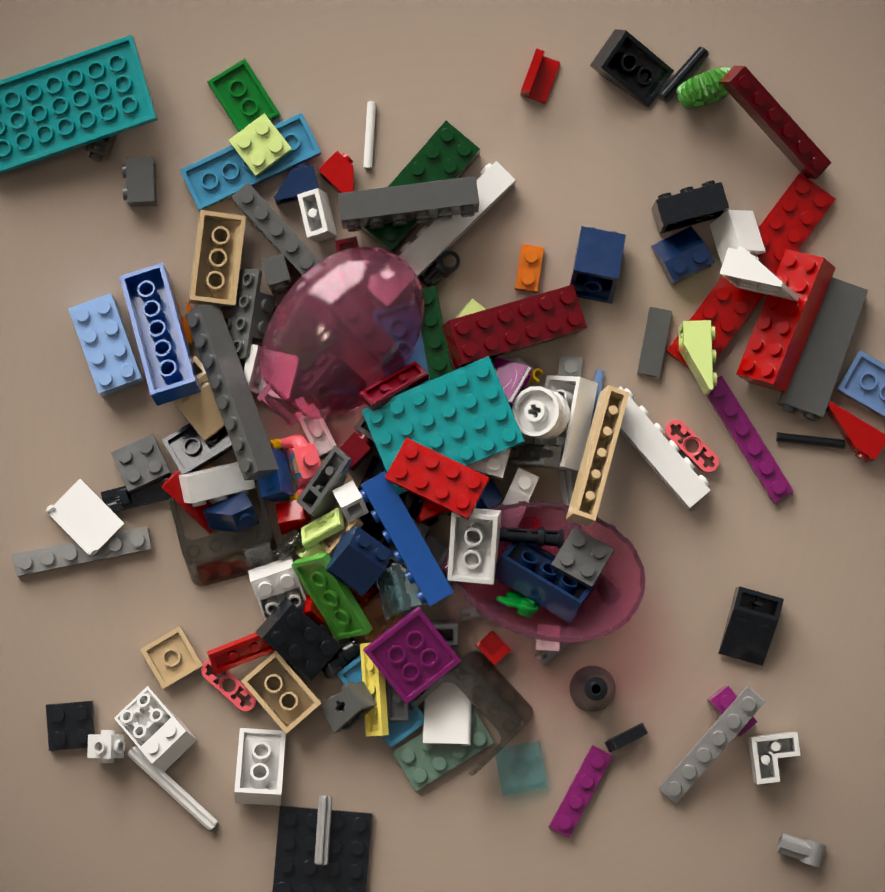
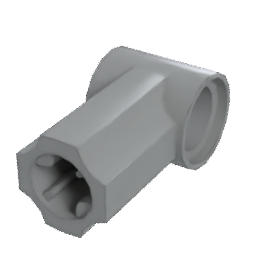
[776,833,826,868]

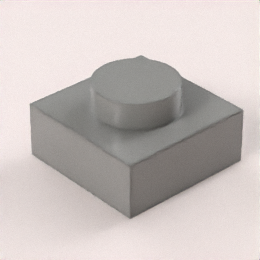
[557,354,583,377]

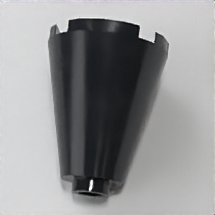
[570,666,615,712]

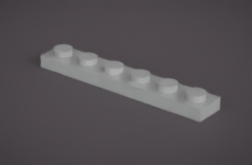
[12,527,152,577]
[659,685,766,804]

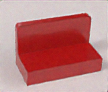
[520,48,560,104]

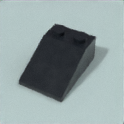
[590,29,674,107]

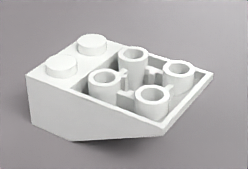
[248,556,306,620]
[114,686,197,772]

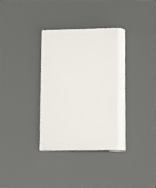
[46,479,125,557]
[423,676,473,746]

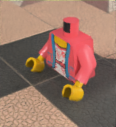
[269,435,321,501]

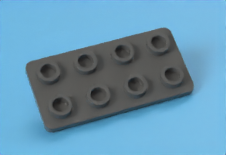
[223,269,276,359]

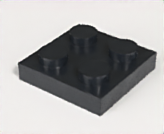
[46,701,95,751]

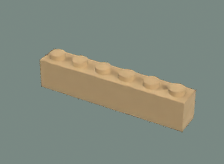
[566,385,630,527]

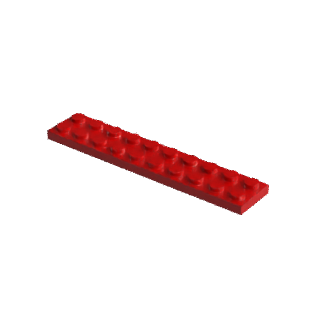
[666,172,836,369]

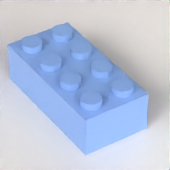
[68,293,145,397]

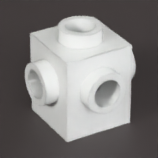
[87,730,125,763]

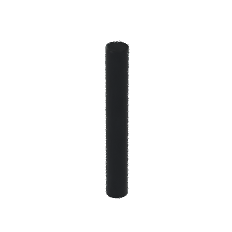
[776,432,845,449]

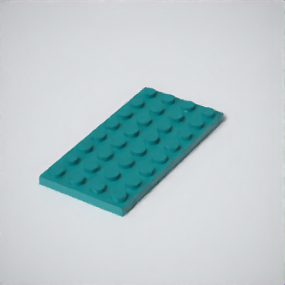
[0,34,158,174]

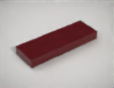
[359,361,429,411]

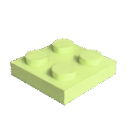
[228,113,292,177]

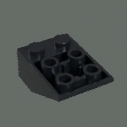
[718,586,784,666]

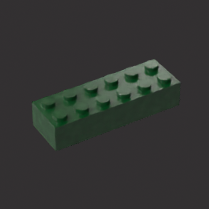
[361,120,480,255]

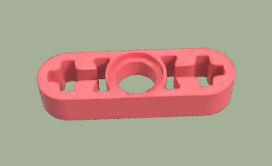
[665,420,719,473]
[201,660,257,711]

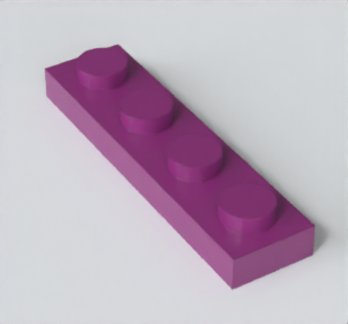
[549,745,613,838]

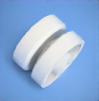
[512,386,570,439]

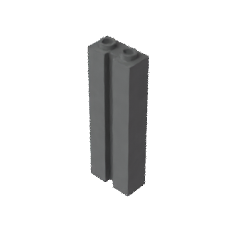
[777,277,868,421]

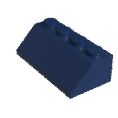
[495,542,598,623]

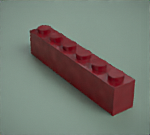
[719,66,832,179]

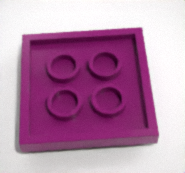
[363,606,461,704]

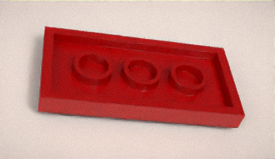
[385,437,490,520]

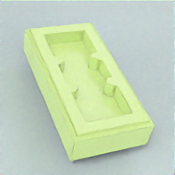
[301,508,344,549]

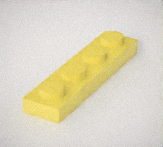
[360,643,389,736]

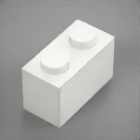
[297,188,337,242]

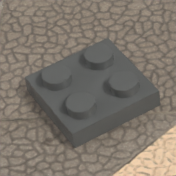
[111,434,171,494]
[551,527,614,589]

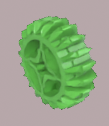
[677,67,731,109]

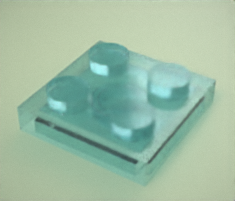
[376,564,411,620]
[494,741,548,795]

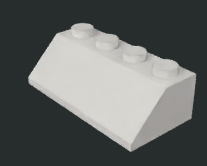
[534,375,598,472]

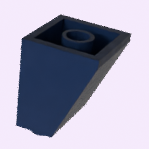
[570,226,626,304]

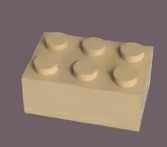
[241,651,322,734]

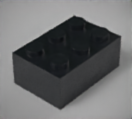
[652,180,729,234]
[256,597,342,681]

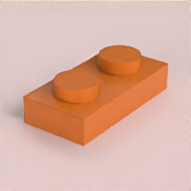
[515,244,544,293]

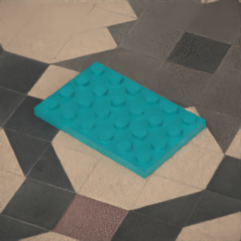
[361,356,525,495]

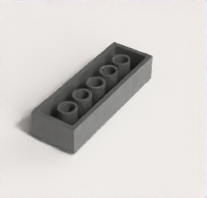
[338,176,479,232]

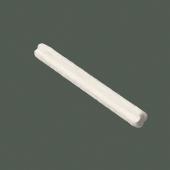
[127,746,218,831]

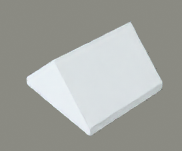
[710,210,766,265]

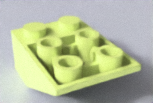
[678,320,717,395]

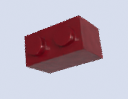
[339,432,372,471]

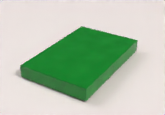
[207,58,281,133]

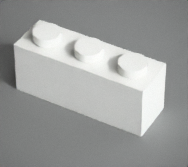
[179,461,256,507]

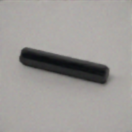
[658,46,709,102]

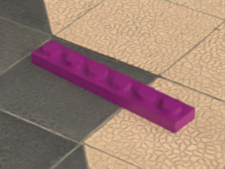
[706,375,794,504]

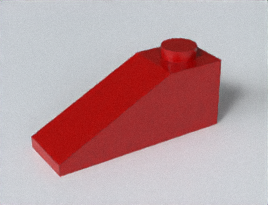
[826,401,885,463]

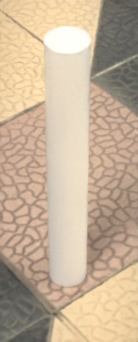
[363,101,376,169]

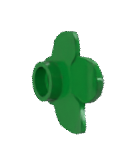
[496,590,539,617]

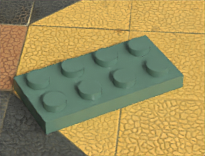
[392,706,495,791]

